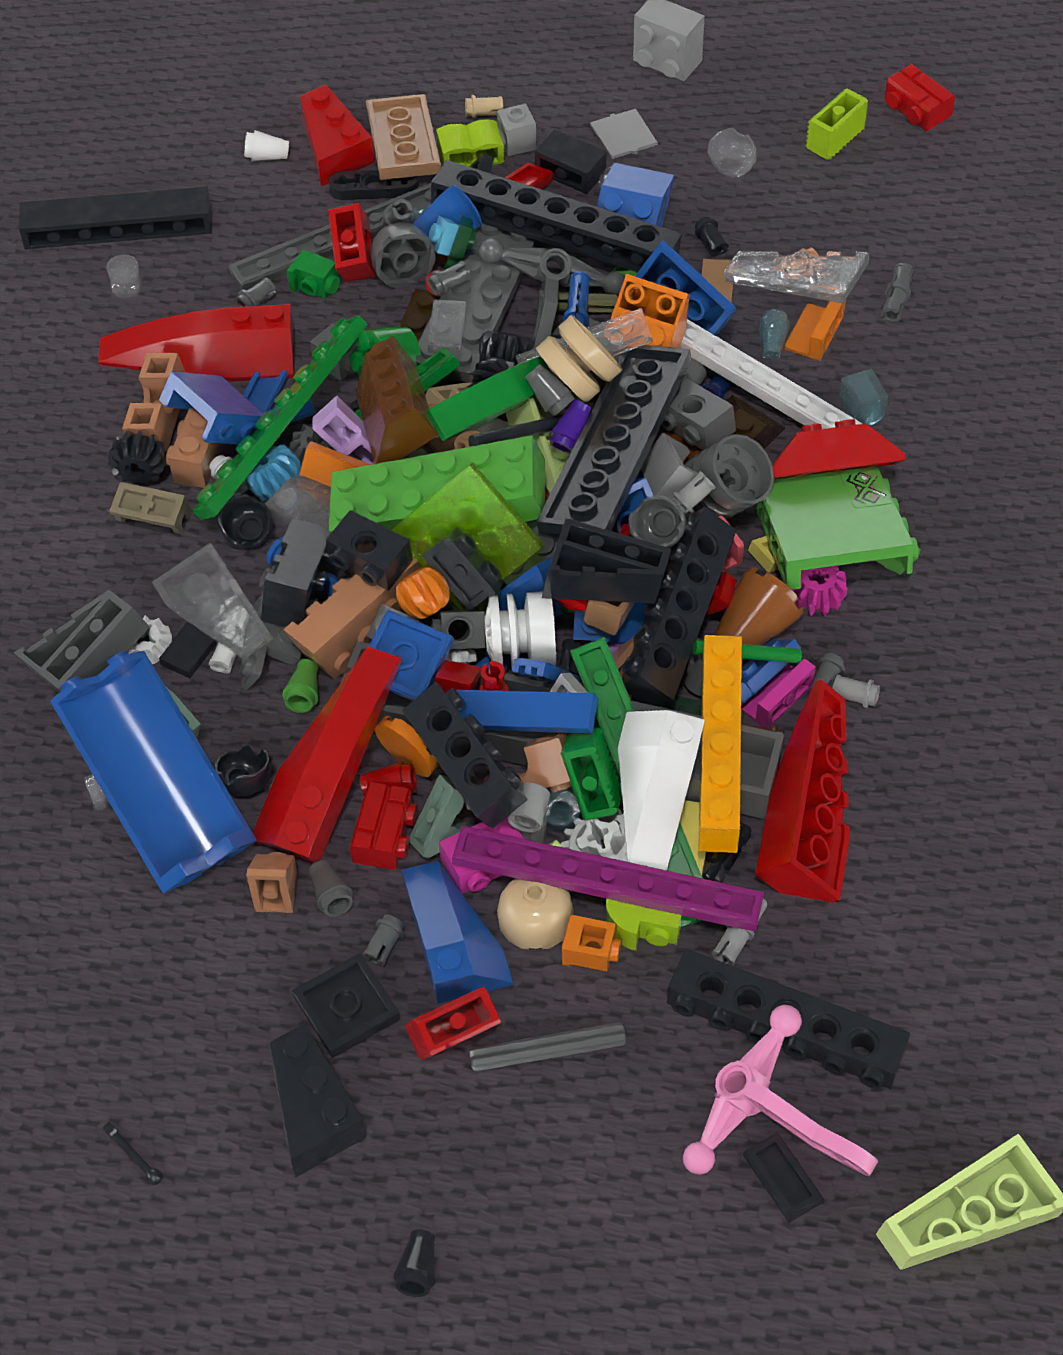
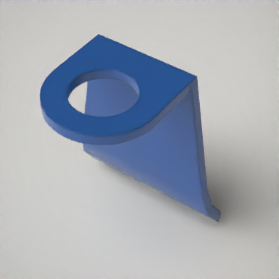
[407,184,482,237]

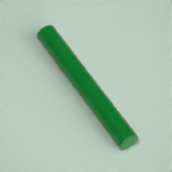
[693,640,802,663]

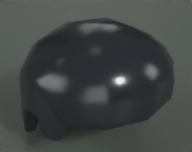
[218,494,274,550]
[213,745,271,797]

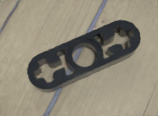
[329,170,419,200]

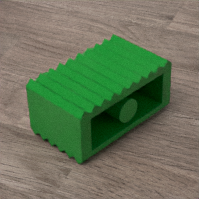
[560,728,622,821]

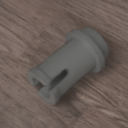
[428,261,471,295]
[235,278,277,307]
[808,653,845,694]
[362,915,405,967]

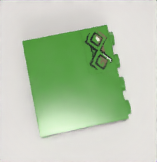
[756,466,918,590]

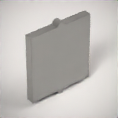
[590,109,658,159]

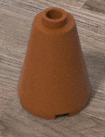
[714,567,804,662]

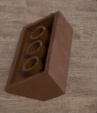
[356,336,438,464]

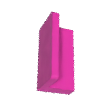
[741,658,816,728]

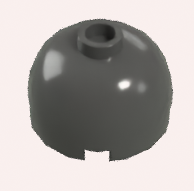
[370,222,436,288]

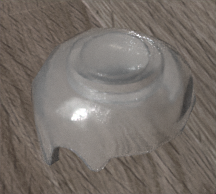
[708,128,758,178]

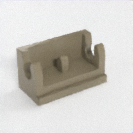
[109,482,192,535]

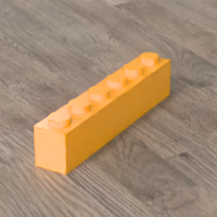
[698,635,742,853]

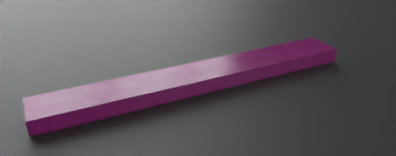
[452,825,764,932]

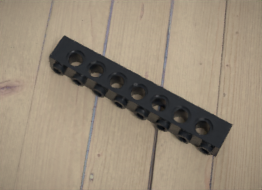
[431,160,682,272]

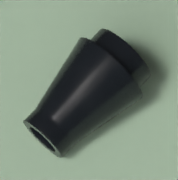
[393,1229,435,1297]

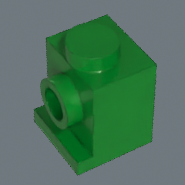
[287,249,340,299]

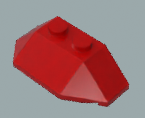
[772,419,906,479]

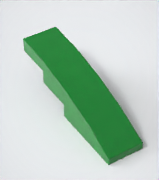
[425,355,553,442]

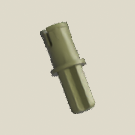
[556,291,618,314]

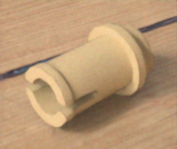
[465,95,503,119]

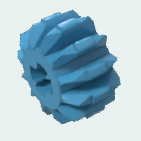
[245,445,302,501]

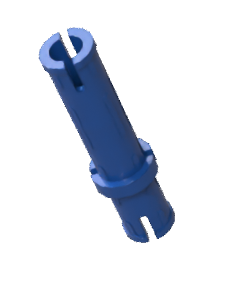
[563,271,590,347]

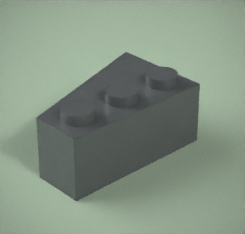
[14,590,150,693]

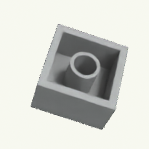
[633,0,705,81]

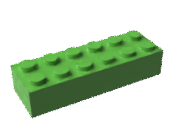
[329,435,545,541]

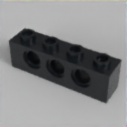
[402,682,528,829]

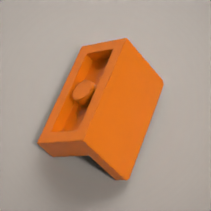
[785,293,846,361]

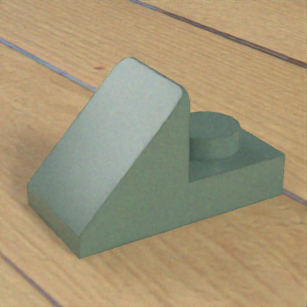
[410,774,467,858]

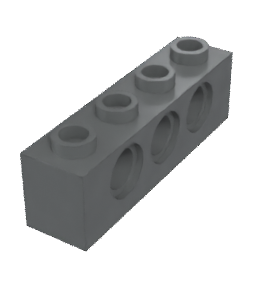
[661,377,736,450]

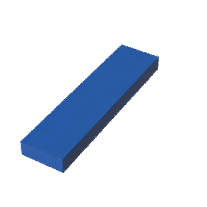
[449,690,599,734]

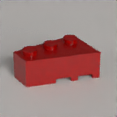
[300,85,374,187]

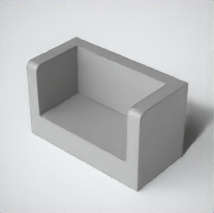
[641,433,698,499]

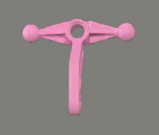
[683,1004,878,1176]

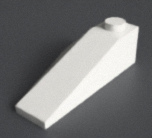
[617,710,705,870]

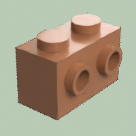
[166,408,224,488]

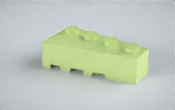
[876,1134,1063,1270]

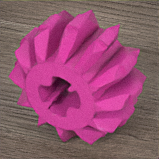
[792,565,848,617]

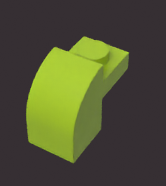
[606,899,681,951]

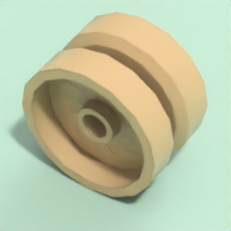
[536,315,623,403]

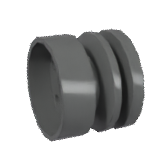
[685,434,774,520]

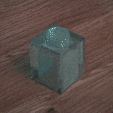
[839,369,889,425]

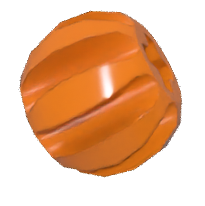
[396,567,450,619]

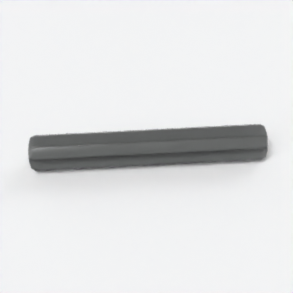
[469,1022,626,1071]

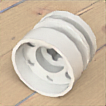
[484,591,556,668]

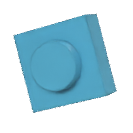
[428,216,459,256]

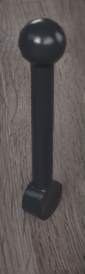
[102,1122,163,1185]

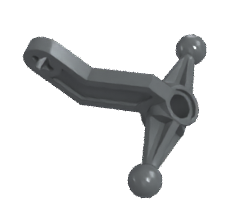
[479,238,625,358]

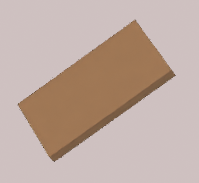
[366,94,441,180]

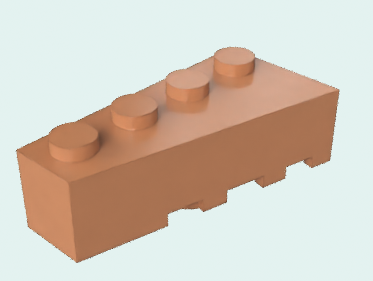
[284,555,424,680]

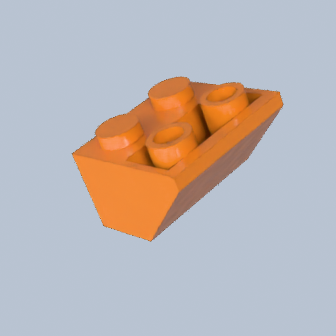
[604,274,689,348]

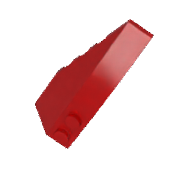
[99,304,294,382]
[253,646,402,863]
[755,679,850,902]

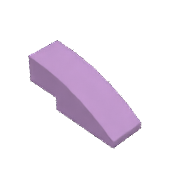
[312,396,374,465]

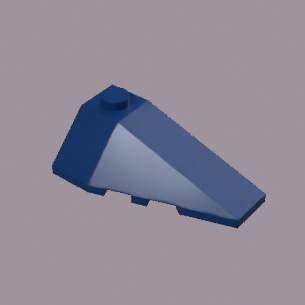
[401,861,513,1004]

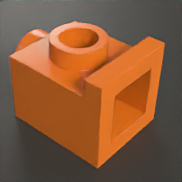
[562,915,622,972]

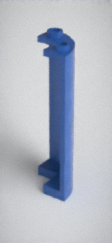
[50,650,257,894]

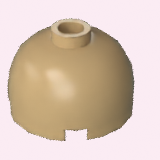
[497,878,574,950]

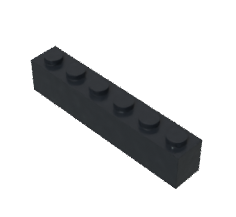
[19,186,212,250]

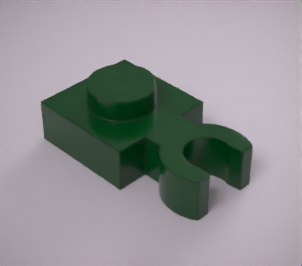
[444,216,477,270]

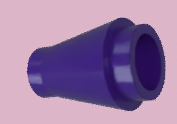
[549,400,591,454]

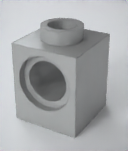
[497,103,537,156]

